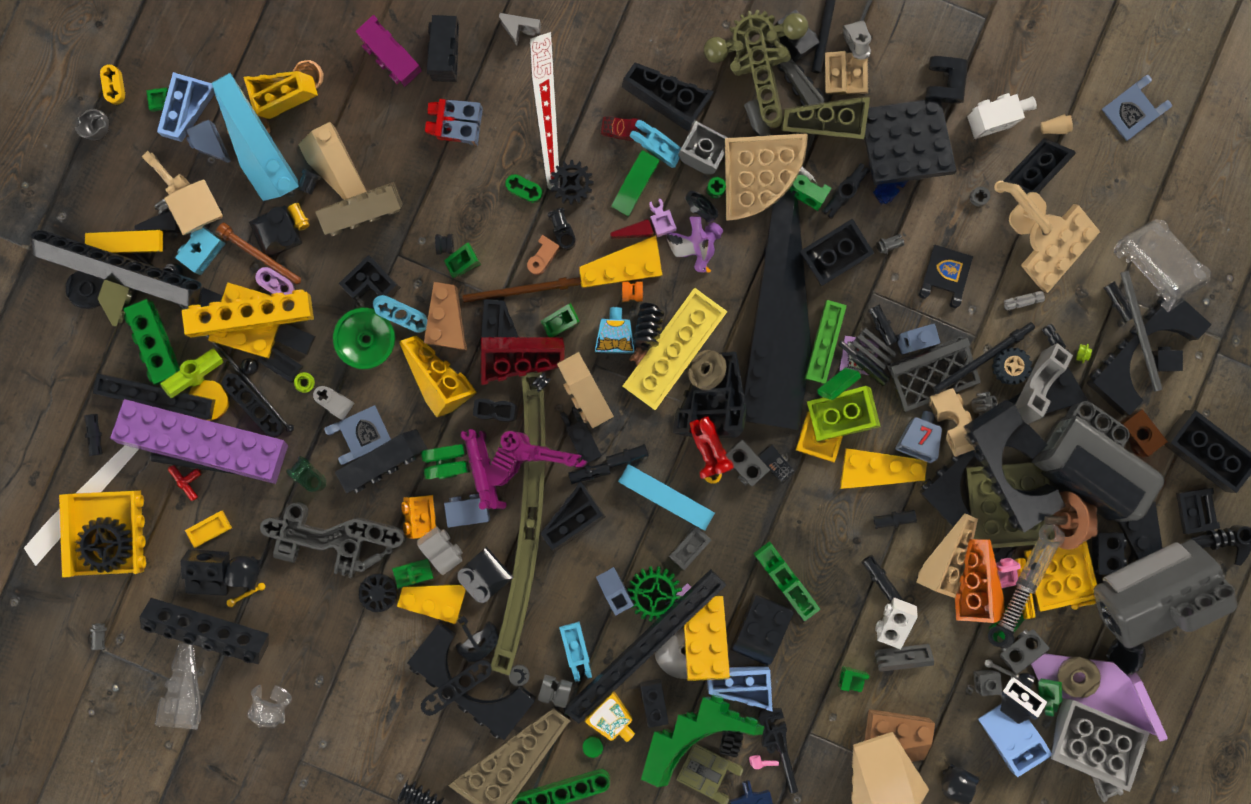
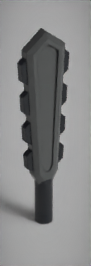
[768,45,825,106]

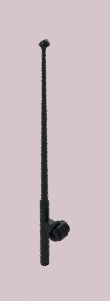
[133,252,294,432]

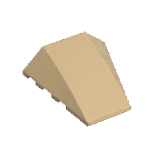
[851,732,929,804]

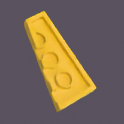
[579,235,662,288]
[840,448,927,489]

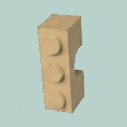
[929,388,975,457]

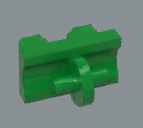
[392,558,434,588]

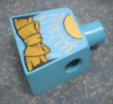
[595,307,634,354]

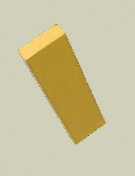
[85,230,163,253]

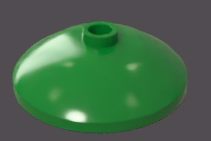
[333,308,395,369]

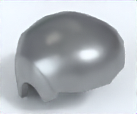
[75,109,109,140]

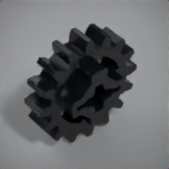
[549,160,594,205]

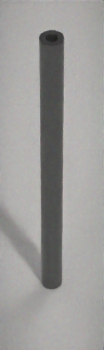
[1120,271,1163,392]

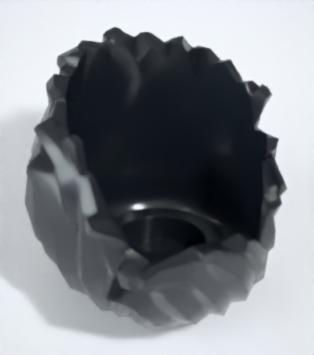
[1106,638,1146,676]

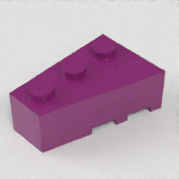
[355,14,422,87]

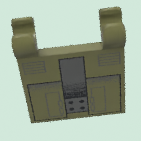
[676,744,743,804]

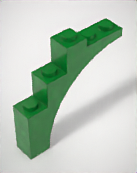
[641,694,764,787]

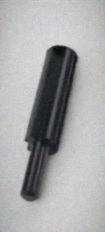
[838,341,891,386]

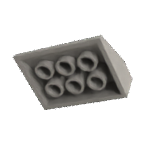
[1051,698,1150,792]

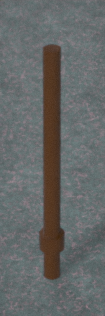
[462,277,581,303]

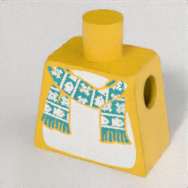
[585,692,635,742]

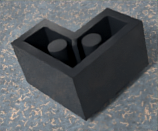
[339,255,401,301]

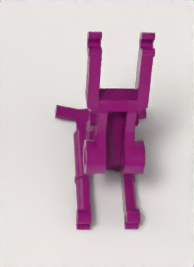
[461,429,587,510]

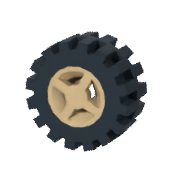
[992,348,1032,385]

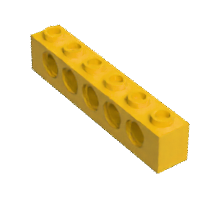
[182,290,314,338]

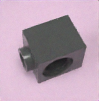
[973,669,1002,696]

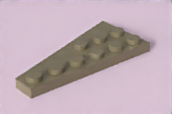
[448,707,570,804]

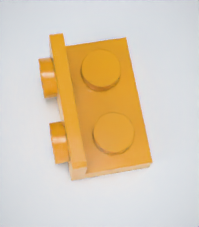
[401,495,436,539]

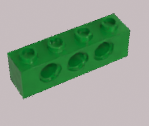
[124,299,180,385]

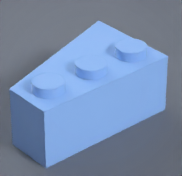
[157,72,215,142]
[707,666,773,712]

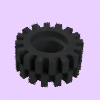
[720,731,744,758]

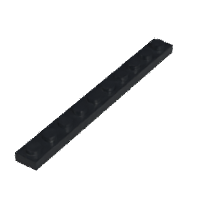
[564,569,726,724]

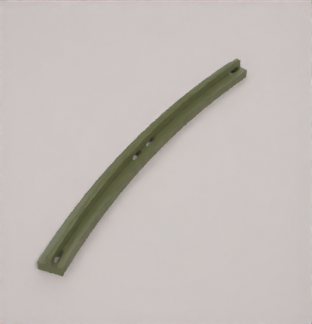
[491,372,546,675]

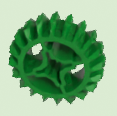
[627,566,682,622]

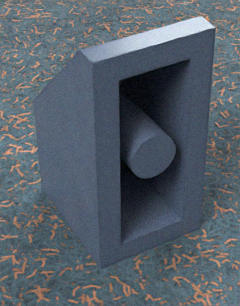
[186,120,231,163]

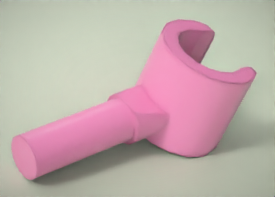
[749,755,779,769]

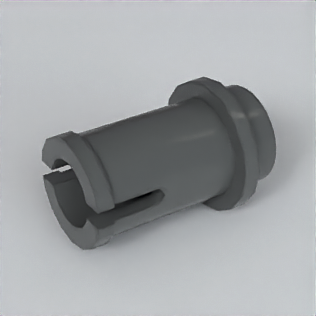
[877,234,904,254]
[90,623,107,650]

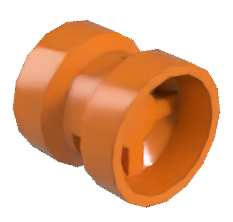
[622,281,643,302]

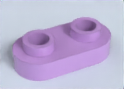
[255,267,295,295]

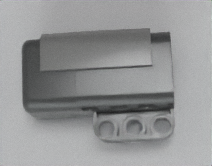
[1093,539,1237,649]

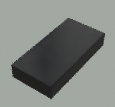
[257,347,303,383]

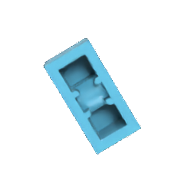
[175,227,226,275]

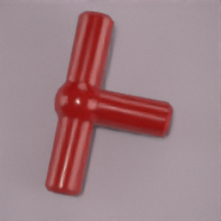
[168,465,202,501]

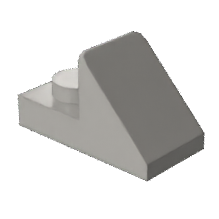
[499,13,541,45]

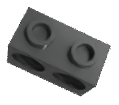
[725,440,770,486]
[1000,629,1050,676]

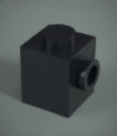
[1152,347,1183,372]

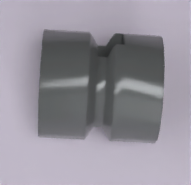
[538,674,573,708]

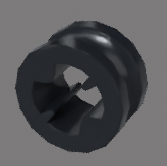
[531,373,551,393]

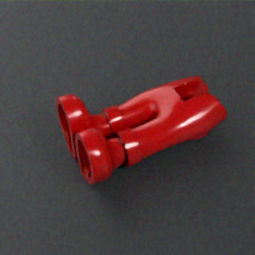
[690,417,734,479]

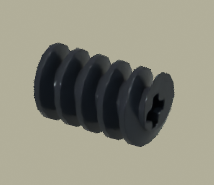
[633,302,664,349]
[397,778,444,804]

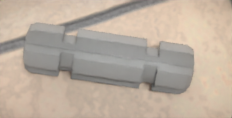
[1004,291,1045,310]

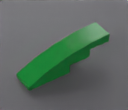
[753,541,821,622]

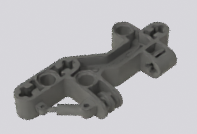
[260,502,407,578]

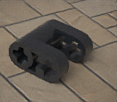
[925,56,968,104]

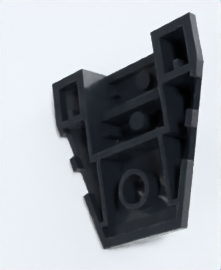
[673,351,746,438]

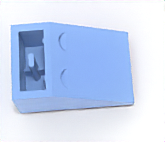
[978,704,1052,777]

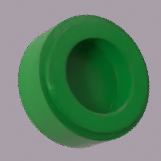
[583,736,603,758]

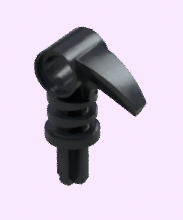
[1191,525,1251,566]

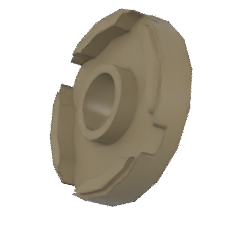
[688,350,726,390]
[1057,656,1101,698]

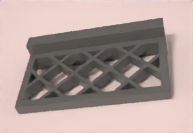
[886,336,981,412]

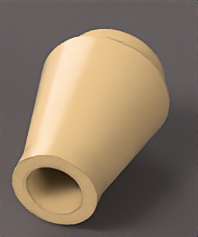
[1041,114,1073,134]

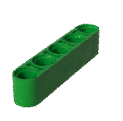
[513,769,610,804]

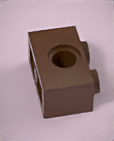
[1119,409,1168,457]

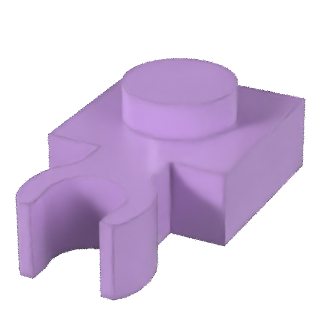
[650,199,676,237]

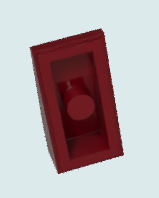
[610,219,654,239]

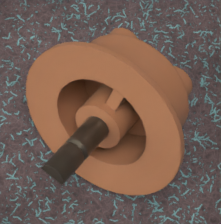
[1045,491,1098,550]

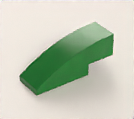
[611,150,660,217]

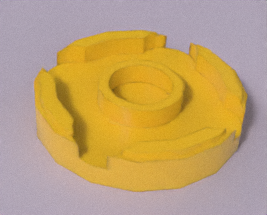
[189,380,229,421]

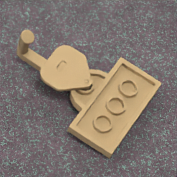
[994,181,1100,293]

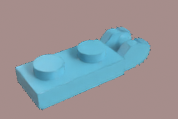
[630,120,681,168]
[559,621,592,682]

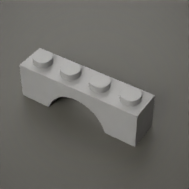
[1016,343,1073,424]

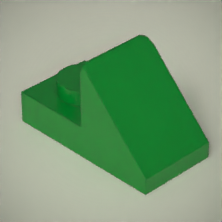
[541,303,580,337]

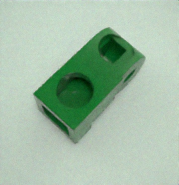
[790,175,832,211]

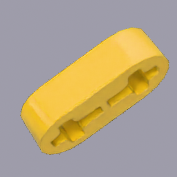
[100,65,125,105]

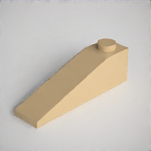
[298,122,367,200]

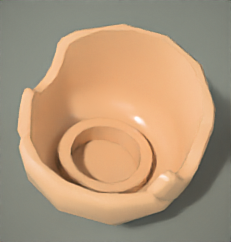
[293,60,324,90]

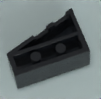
[541,481,606,552]

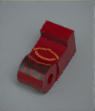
[600,117,640,141]

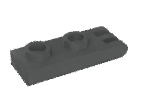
[874,644,934,671]

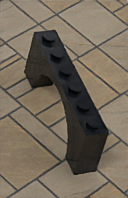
[1087,292,1212,416]
[963,400,1065,533]
[919,422,1048,527]
[407,621,536,740]

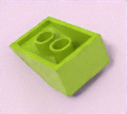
[807,386,881,441]

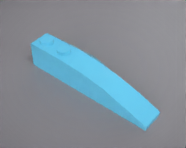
[212,73,299,201]

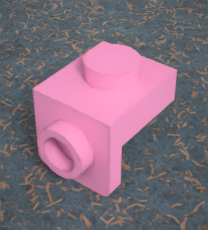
[996,558,1021,588]

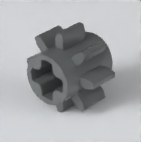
[972,392,998,416]

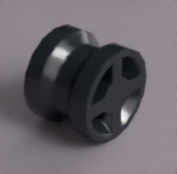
[435,234,454,255]

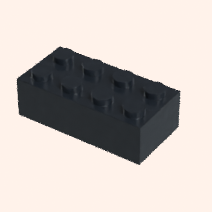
[1164,410,1251,493]

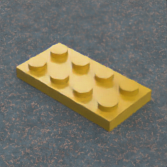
[684,596,730,681]

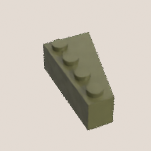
[780,96,870,139]

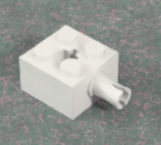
[967,93,1037,139]

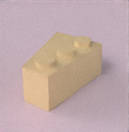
[557,352,614,428]

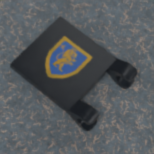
[918,244,973,308]

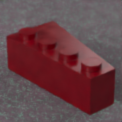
[481,337,565,385]

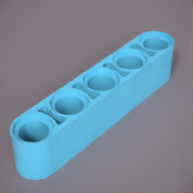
[618,464,715,531]

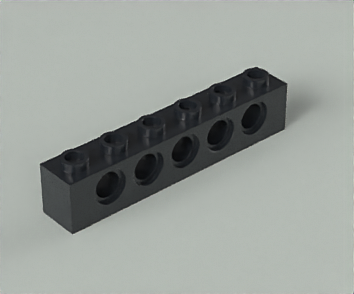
[140,598,269,665]

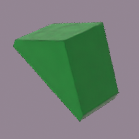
[444,243,481,278]

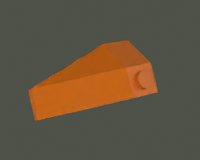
[955,539,1005,623]

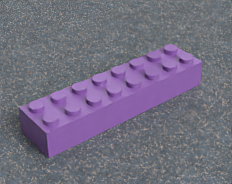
[110,399,288,484]

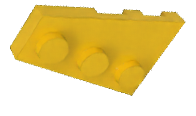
[397,585,466,624]

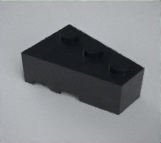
[427,15,459,82]

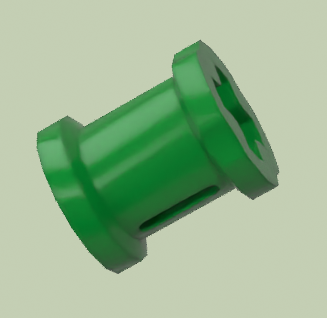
[707,177,726,199]

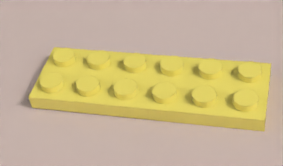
[622,288,727,410]

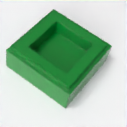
[146,88,168,112]

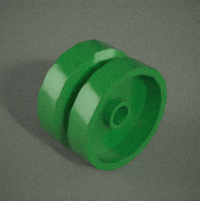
[421,444,470,480]

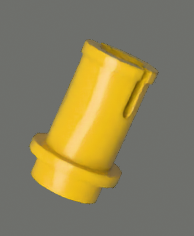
[287,203,310,231]

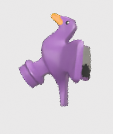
[666,216,723,273]

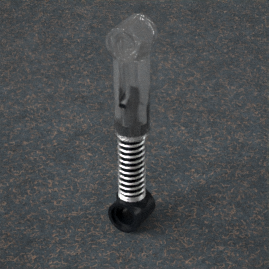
[988,524,1065,649]

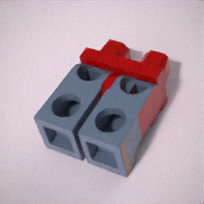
[425,99,483,146]

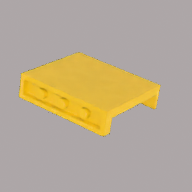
[59,490,146,577]

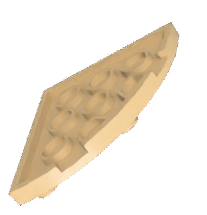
[725,134,808,221]

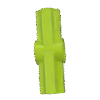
[160,348,224,398]

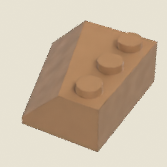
[864,709,935,762]

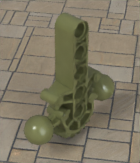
[704,9,808,128]

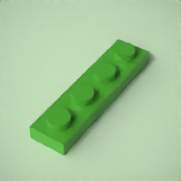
[805,300,847,384]

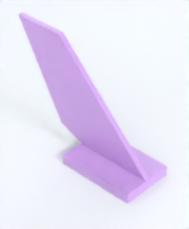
[1031,654,1168,741]

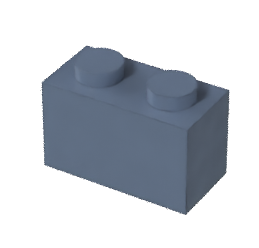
[444,494,490,528]

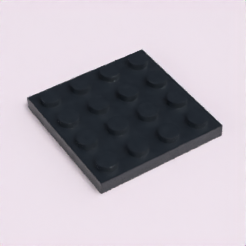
[864,98,957,185]

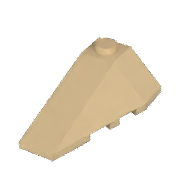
[916,514,978,598]

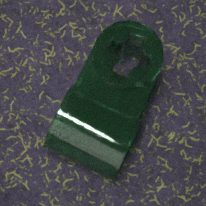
[286,455,326,492]

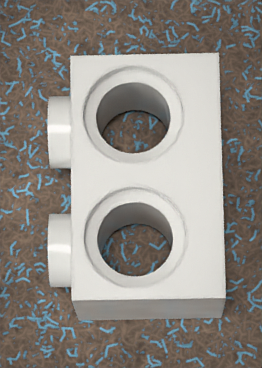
[875,597,918,649]

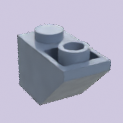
[596,567,634,616]

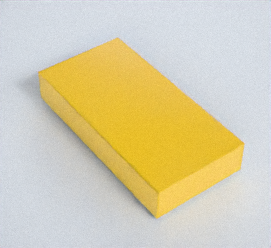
[185,511,232,548]

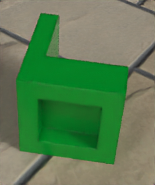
[838,666,870,692]

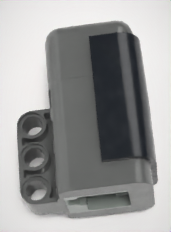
[1032,401,1164,522]

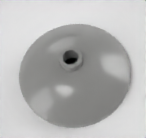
[654,626,687,679]

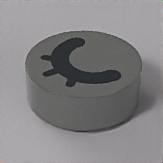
[509,664,530,686]

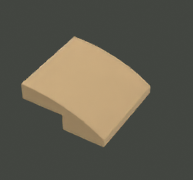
[825,51,868,94]
[164,179,223,236]

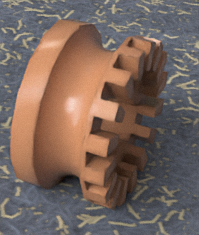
[629,348,648,366]

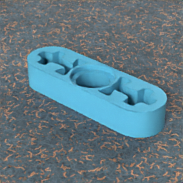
[373,295,427,333]

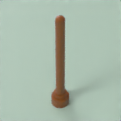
[215,222,301,284]

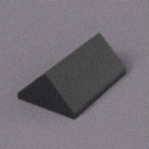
[1004,138,1076,194]

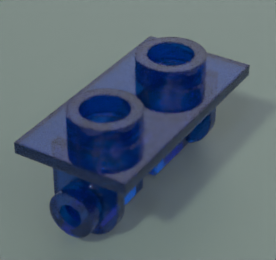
[873,181,908,205]

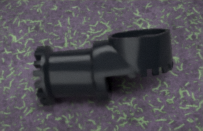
[547,207,576,250]

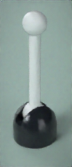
[985,659,1035,689]

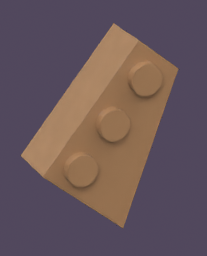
[424,282,467,351]

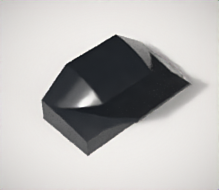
[1000,676,1047,724]

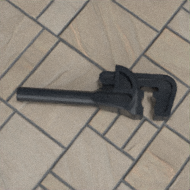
[758,708,798,794]

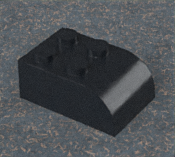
[800,218,874,286]
[730,593,794,666]

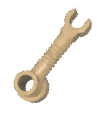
[142,151,191,195]

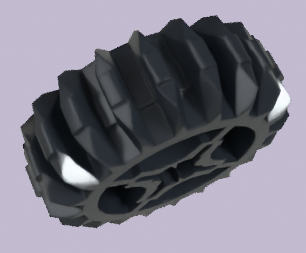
[75,517,133,573]

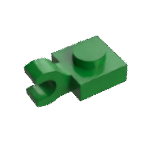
[1039,678,1062,717]

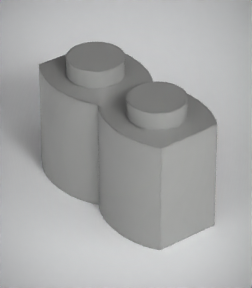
[417,526,463,576]

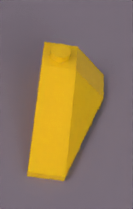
[399,336,477,417]

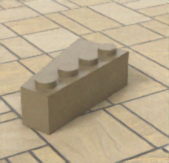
[315,182,403,236]

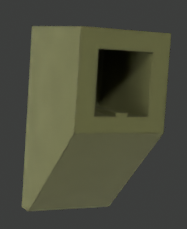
[98,279,132,326]

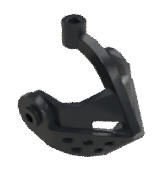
[456,615,499,662]

